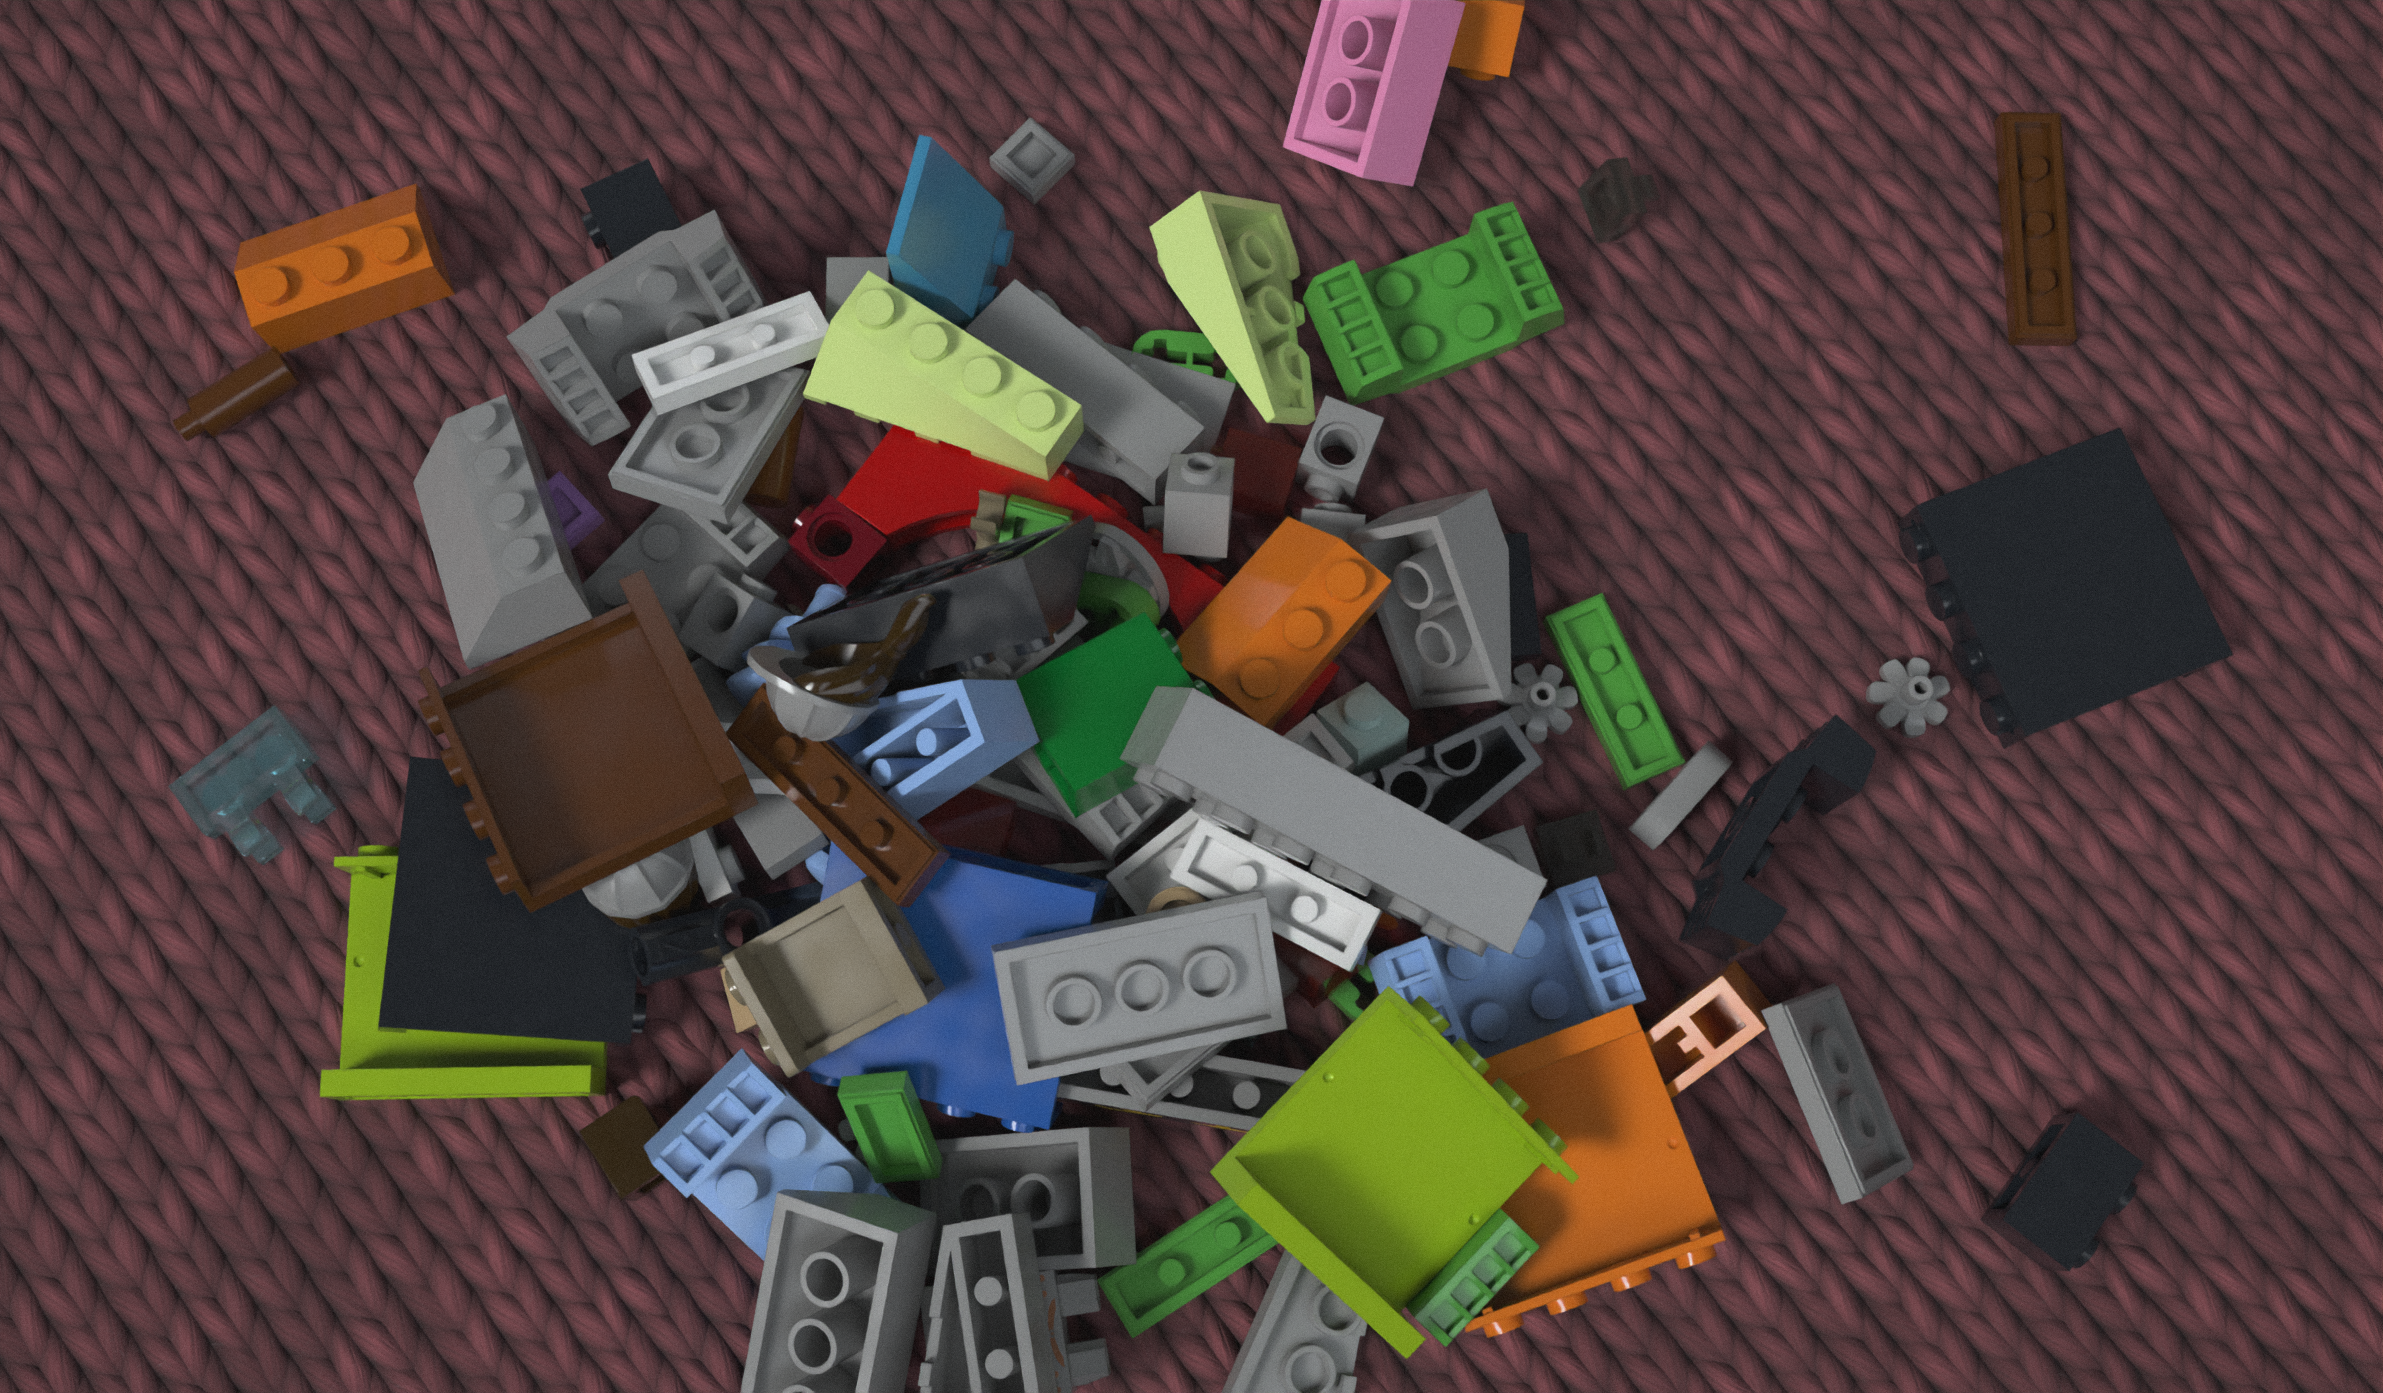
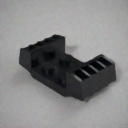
[1678,714,1877,960]

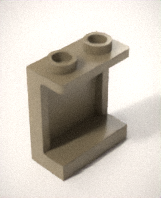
[722,876,946,1078]

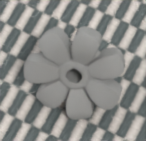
[1866,657,1950,738]
[1497,663,1578,744]

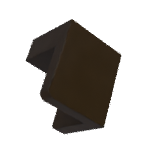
[579,1095,667,1201]

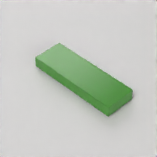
[1542,593,1685,791]
[1097,1195,1279,1339]

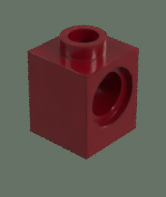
[788,494,894,596]

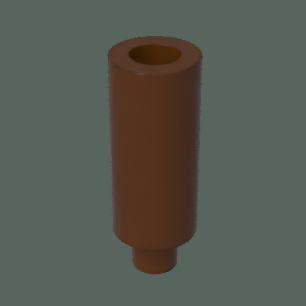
[172,346,301,441]
[744,407,805,509]

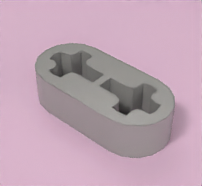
[1629,740,1733,851]

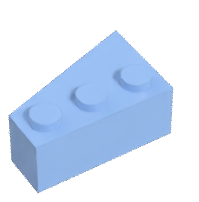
[831,679,1039,821]

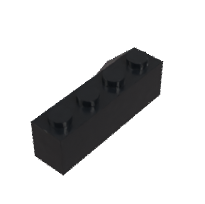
[1280,708,1543,901]

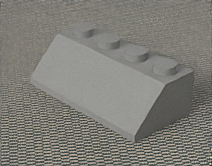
[413,394,593,670]
[740,1189,938,1393]

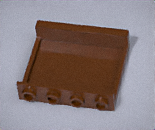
[418,570,759,913]

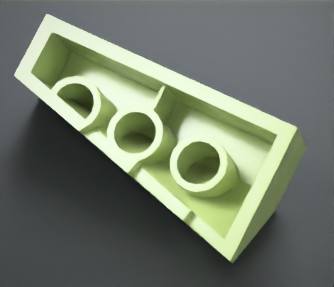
[803,270,1084,481]

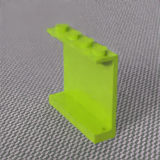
[320,845,607,1101]
[1210,986,1579,1359]

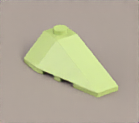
[1149,190,1316,425]

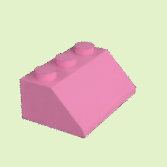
[1283,0,1465,186]

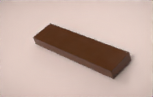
[1994,112,2077,346]
[726,682,951,908]

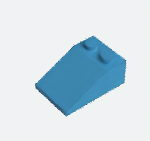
[886,135,1014,331]

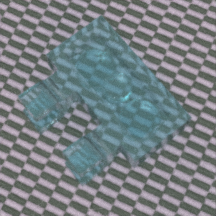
[168,705,337,865]

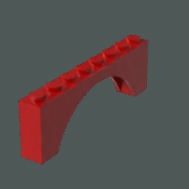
[836,425,1340,736]

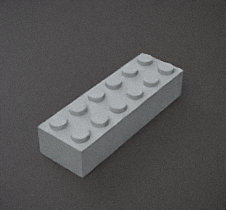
[1120,686,1547,957]

